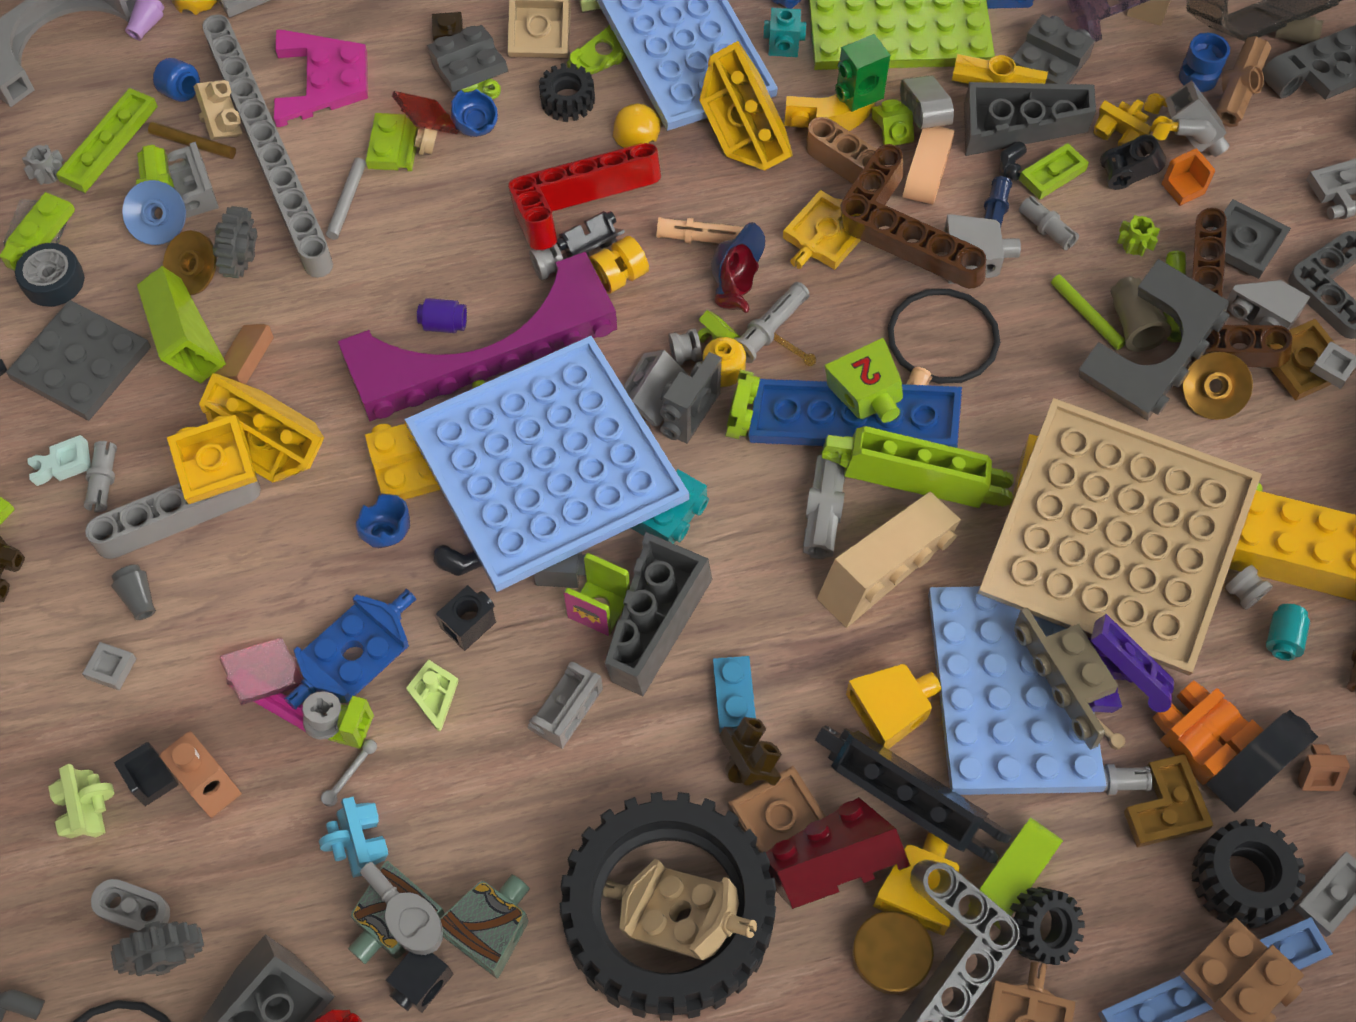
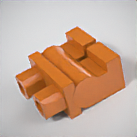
[1152,680,1264,785]

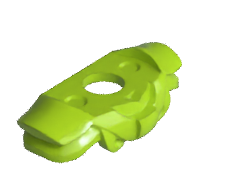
[567,24,626,75]

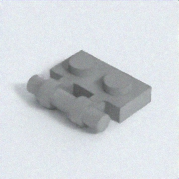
[1306,159,1356,220]

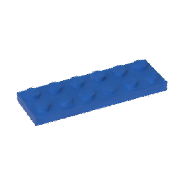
[749,379,962,448]

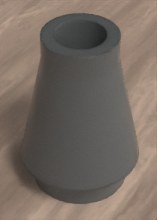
[112,565,156,620]

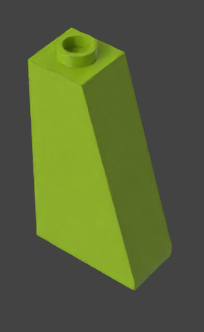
[137,266,226,384]

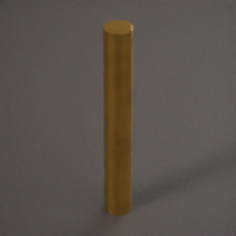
[148,122,236,159]

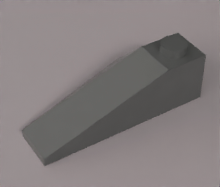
[201,934,335,1022]

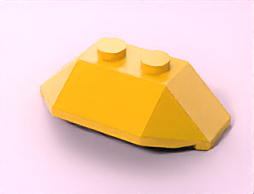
[699,41,793,171]
[199,373,324,483]

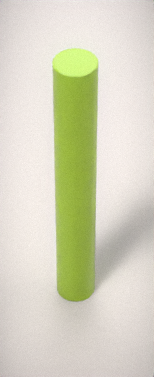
[1051,274,1126,350]

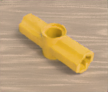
[952,54,1048,84]

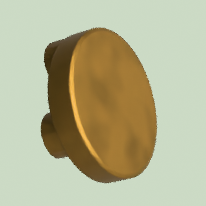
[852,911,934,995]

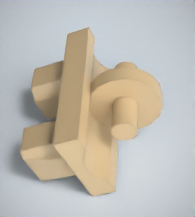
[193,80,242,140]

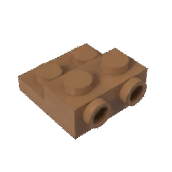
[1179,918,1305,1022]

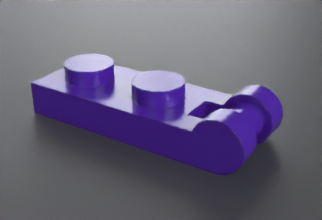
[1091,614,1174,712]

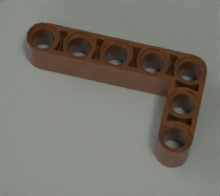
[840,144,986,289]
[1192,208,1292,368]

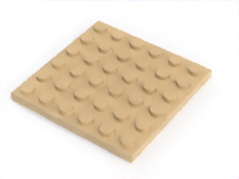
[978,398,1262,675]

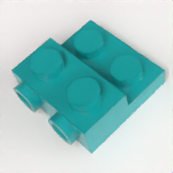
[631,469,709,544]

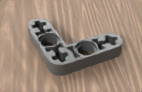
[1288,231,1356,339]

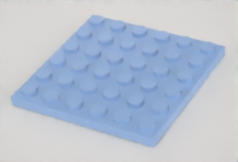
[405,335,689,592]

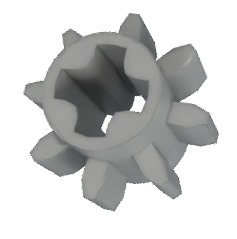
[22,145,64,185]

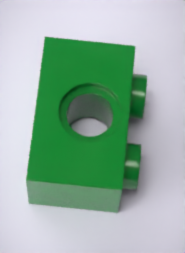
[835,34,891,112]

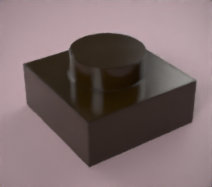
[432,12,463,41]

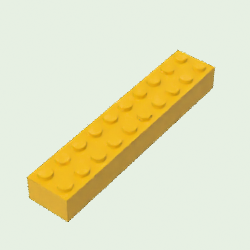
[1009,434,1356,601]

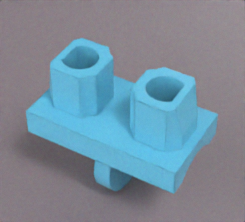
[319,797,388,878]

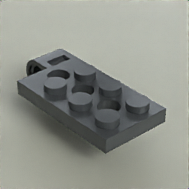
[1262,25,1356,100]

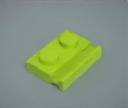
[366,113,421,171]

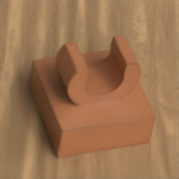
[1298,744,1350,791]

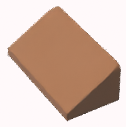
[215,324,274,385]

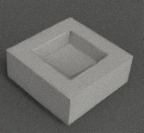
[1310,341,1356,389]
[82,642,137,690]

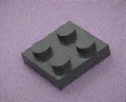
[1212,199,1291,279]

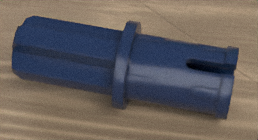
[984,176,1012,227]

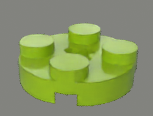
[725,369,760,439]

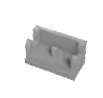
[167,142,219,218]
[528,661,603,749]

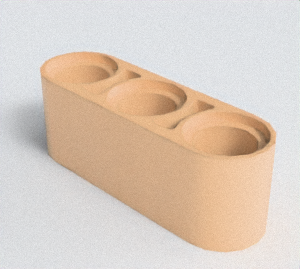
[903,126,955,205]

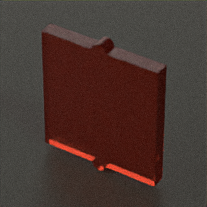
[392,91,459,134]

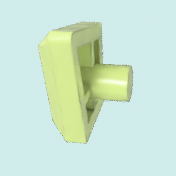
[406,659,459,731]

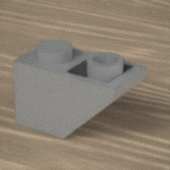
[1227,280,1310,330]

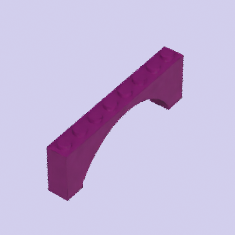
[338,252,617,422]

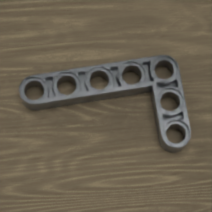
[898,859,1020,1022]

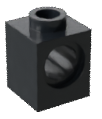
[436,585,496,651]
[386,952,453,1013]

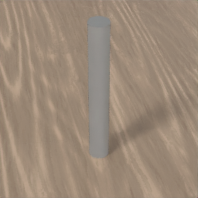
[326,158,366,240]

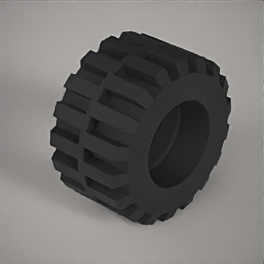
[1191,819,1306,929]

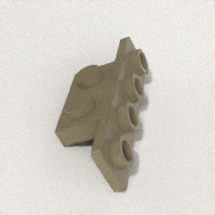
[1014,608,1118,750]

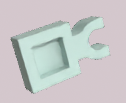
[27,435,91,486]

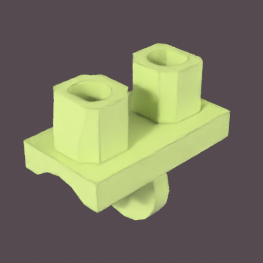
[48,764,114,838]

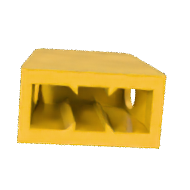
[846,664,941,749]
[873,833,959,936]

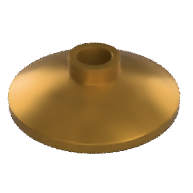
[163,230,217,295]
[1182,352,1253,420]

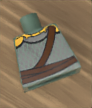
[348,861,445,964]
[440,874,530,979]

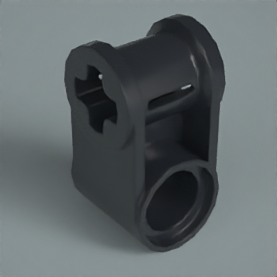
[1100,134,1166,190]

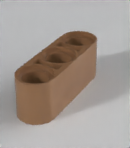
[806,117,877,191]

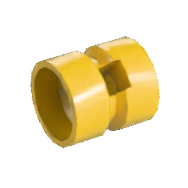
[589,236,649,294]

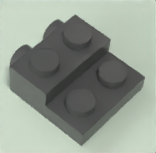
[1012,14,1095,84]
[427,25,508,92]
[660,352,722,444]

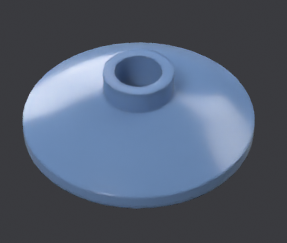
[122,180,186,245]

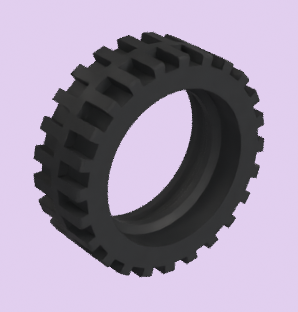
[559,792,776,1021]

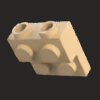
[507,0,571,58]

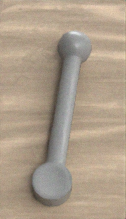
[321,739,377,807]

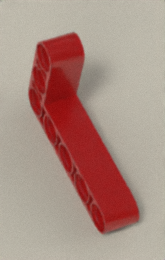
[508,143,661,250]

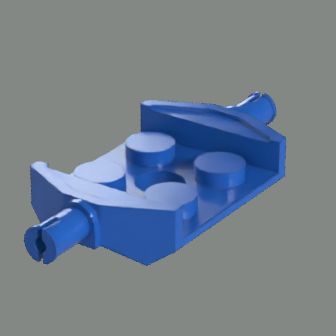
[284,589,416,710]

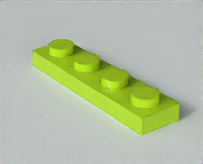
[56,88,158,193]

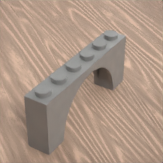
[0,0,136,107]

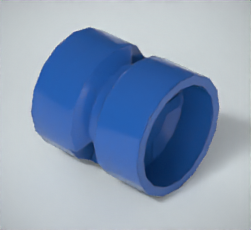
[1179,33,1230,92]

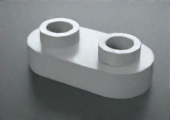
[91,879,170,932]

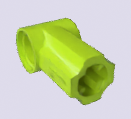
[136,145,174,188]

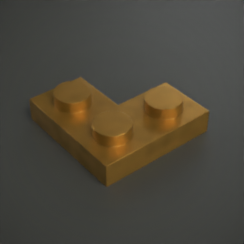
[1123,754,1214,848]

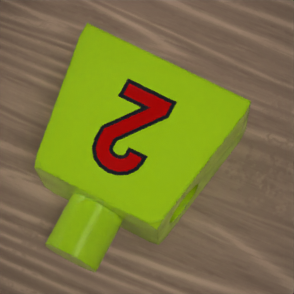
[825,338,903,423]

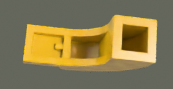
[784,94,876,131]

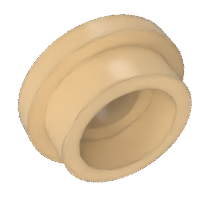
[414,124,438,155]

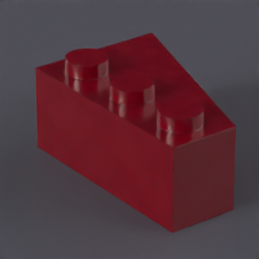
[766,797,911,909]

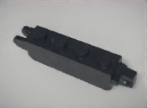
[815,725,1012,864]

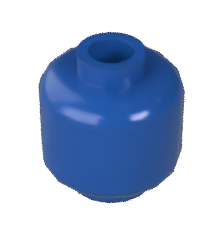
[153,58,200,102]

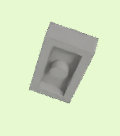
[1294,851,1356,937]

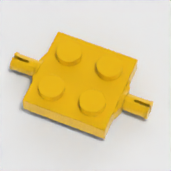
[783,190,861,270]

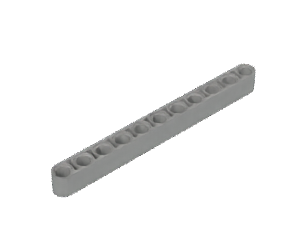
[202,14,333,278]

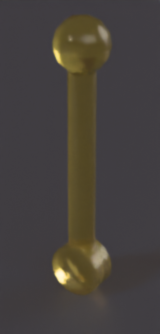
[773,333,817,366]

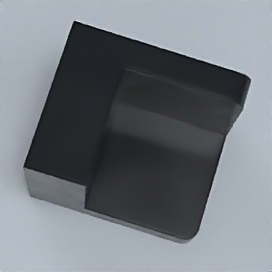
[114,742,179,807]

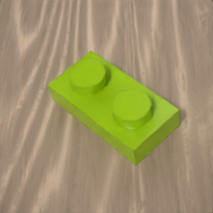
[1019,143,1089,200]

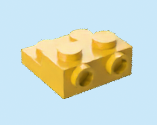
[167,415,257,504]
[365,415,441,500]

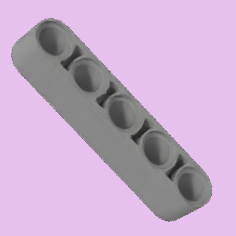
[85,477,261,559]

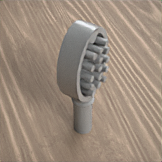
[360,862,443,955]

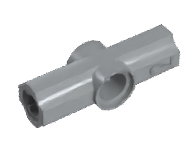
[803,455,845,559]

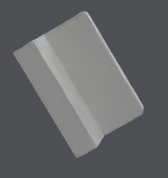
[623,350,688,426]

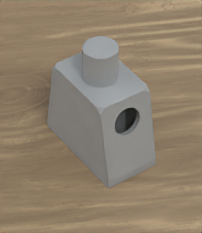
[944,215,1021,284]

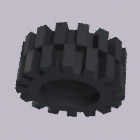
[539,63,595,122]
[1010,887,1085,965]

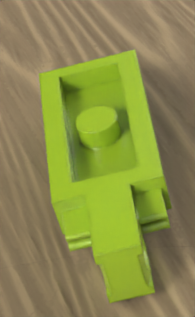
[0,192,75,271]

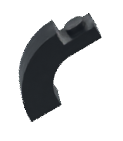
[1206,710,1319,813]

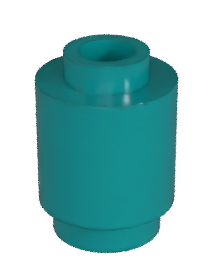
[1266,603,1310,661]

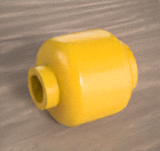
[703,337,746,387]

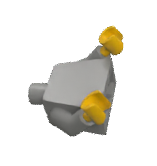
[1144,80,1229,157]

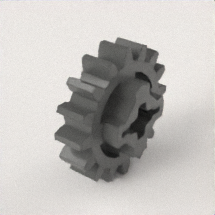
[213,206,258,279]
[111,921,204,976]

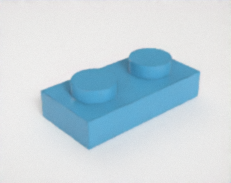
[713,656,756,733]

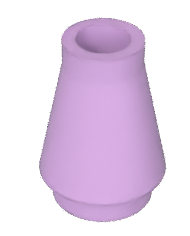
[125,0,164,41]

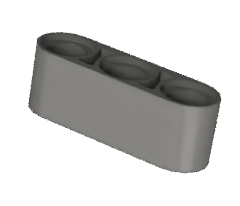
[900,75,954,129]

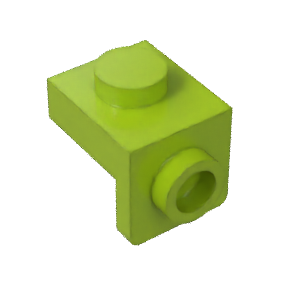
[871,99,914,146]

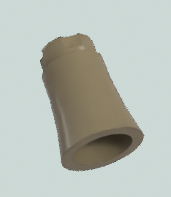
[1110,276,1172,352]

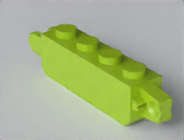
[822,426,1014,508]

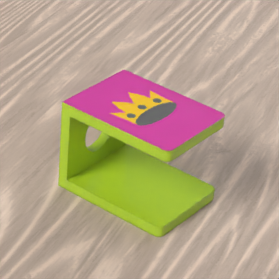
[564,553,630,636]

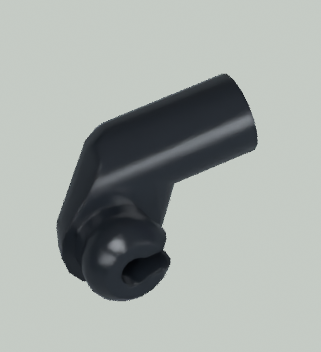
[999,141,1027,181]
[433,545,482,576]

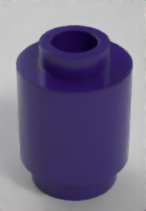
[417,298,467,333]

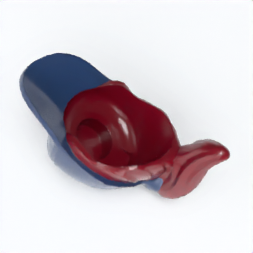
[711,222,766,313]

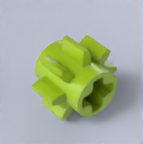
[1117,215,1160,256]

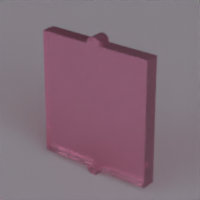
[220,638,303,705]

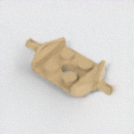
[603,859,757,960]

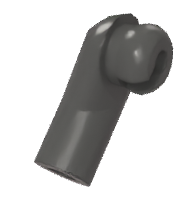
[0,989,45,1022]

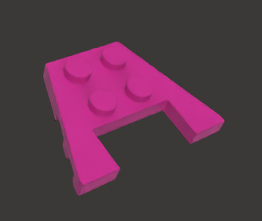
[274,29,368,127]

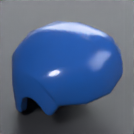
[451,89,498,137]
[355,494,410,548]

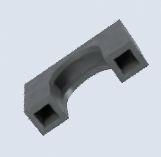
[1079,259,1230,421]

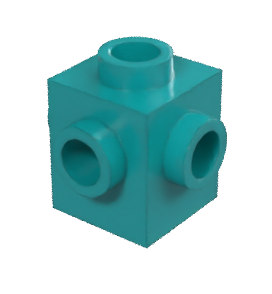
[763,8,806,57]

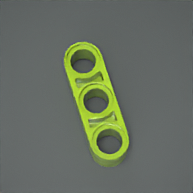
[968,817,1063,929]

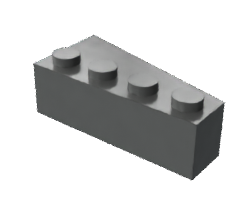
[964,82,1096,156]
[605,532,713,696]

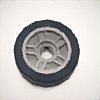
[15,243,85,307]

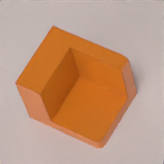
[1161,148,1215,206]

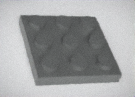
[6,300,151,421]

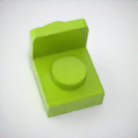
[328,696,374,749]

